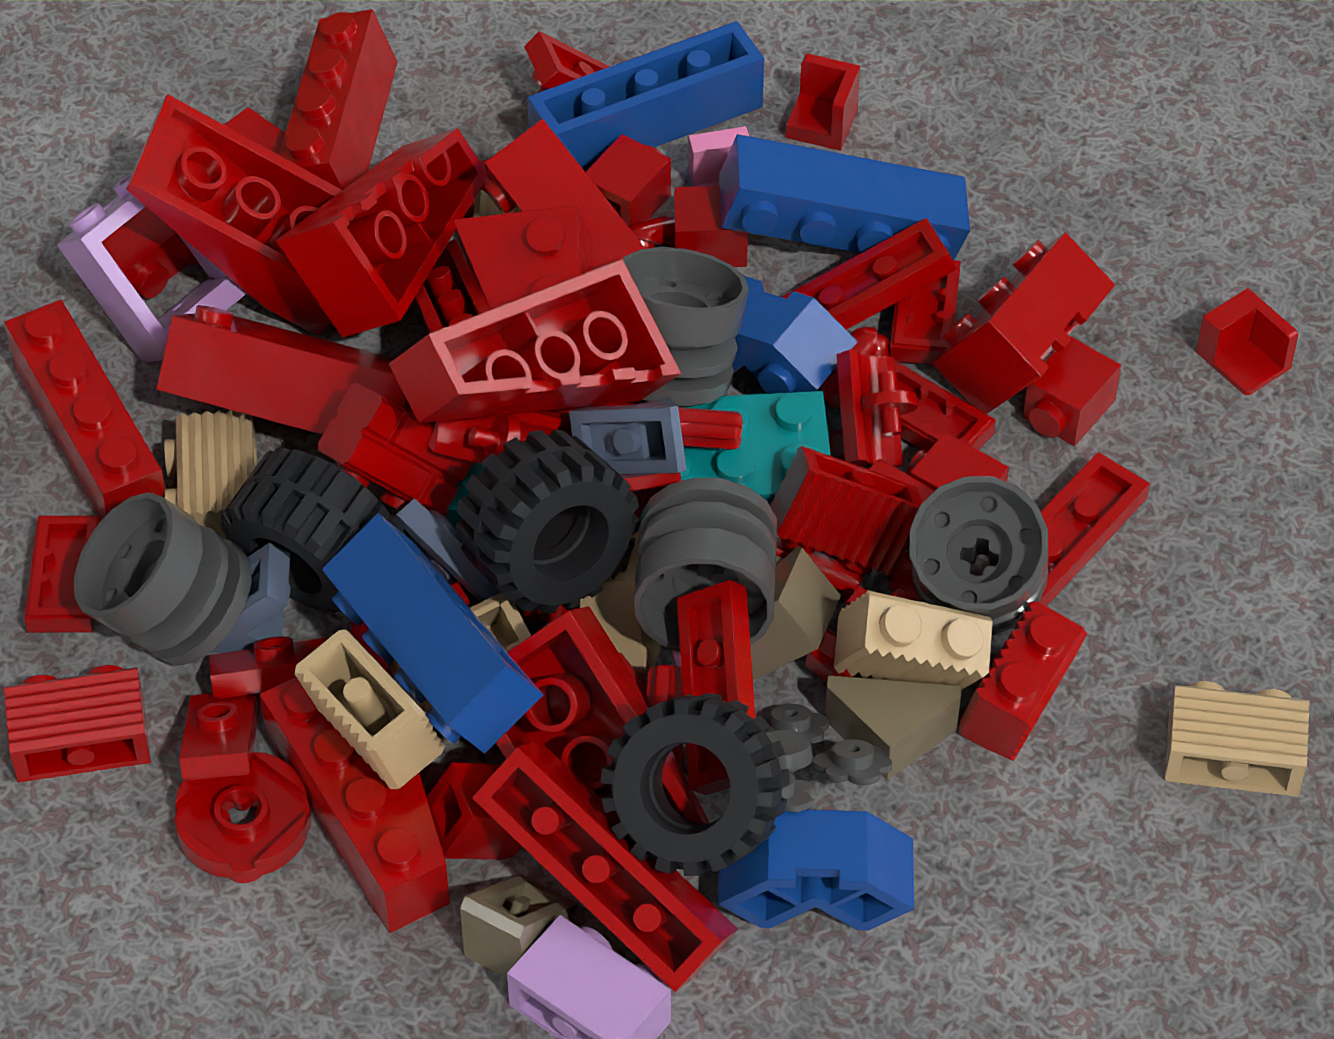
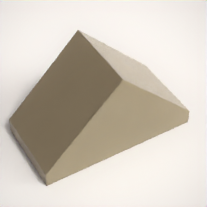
[751,546,841,680]
[825,676,961,781]
[460,874,578,978]

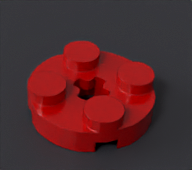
[174,752,312,883]

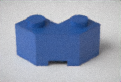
[732,275,857,394]
[718,810,914,930]

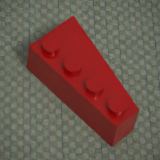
[259,644,450,934]

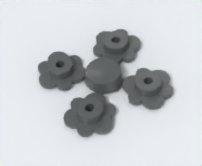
[682,704,892,812]

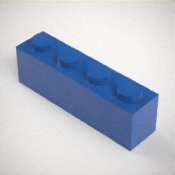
[527,21,764,172]
[719,134,970,260]
[322,513,543,753]

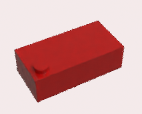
[156,305,435,435]

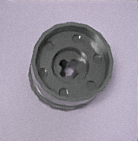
[622,247,749,406]
[910,476,1048,636]
[634,478,777,652]
[74,492,252,666]

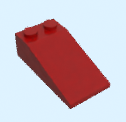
[126,94,342,336]
[496,606,710,824]

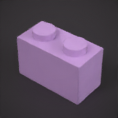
[507,915,671,1039]

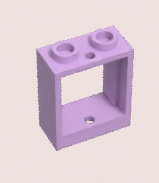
[57,172,247,363]

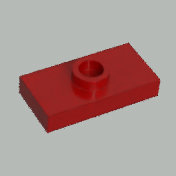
[889,260,961,365]
[894,360,996,451]
[24,515,103,633]
[209,636,330,699]
[179,693,259,780]

